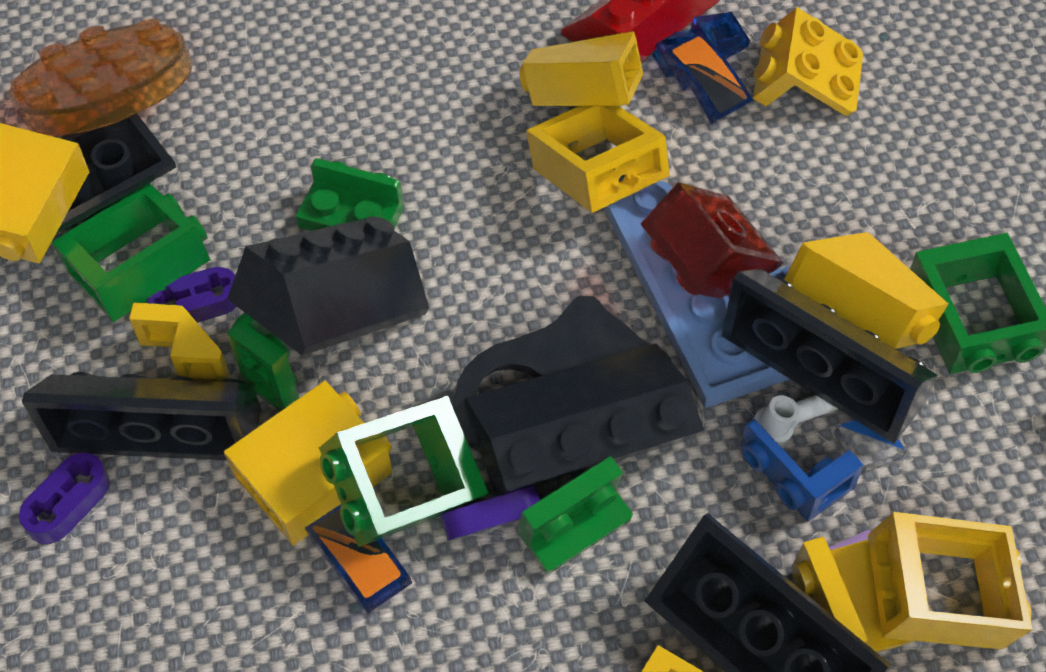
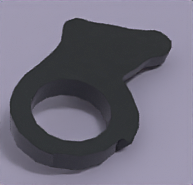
[452,296,671,454]

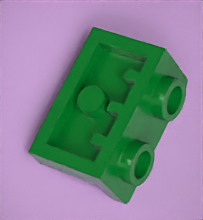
[295,158,404,231]
[227,312,299,412]
[517,456,633,573]

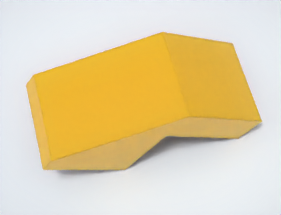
[129,303,231,382]

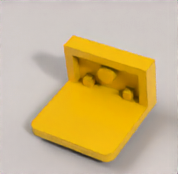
[753,7,863,116]
[792,536,915,653]

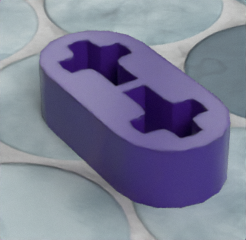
[147,267,237,323]
[19,453,110,544]
[440,486,540,541]

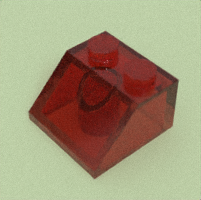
[641,182,784,298]

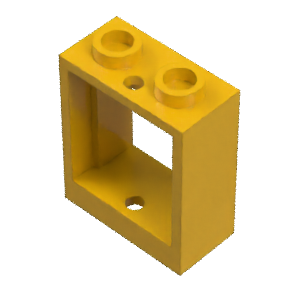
[526,106,670,213]
[868,512,1033,650]

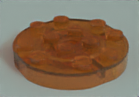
[9,18,193,135]

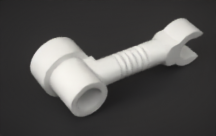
[753,395,838,449]

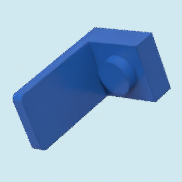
[740,419,864,522]

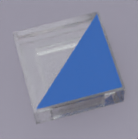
[834,419,907,475]

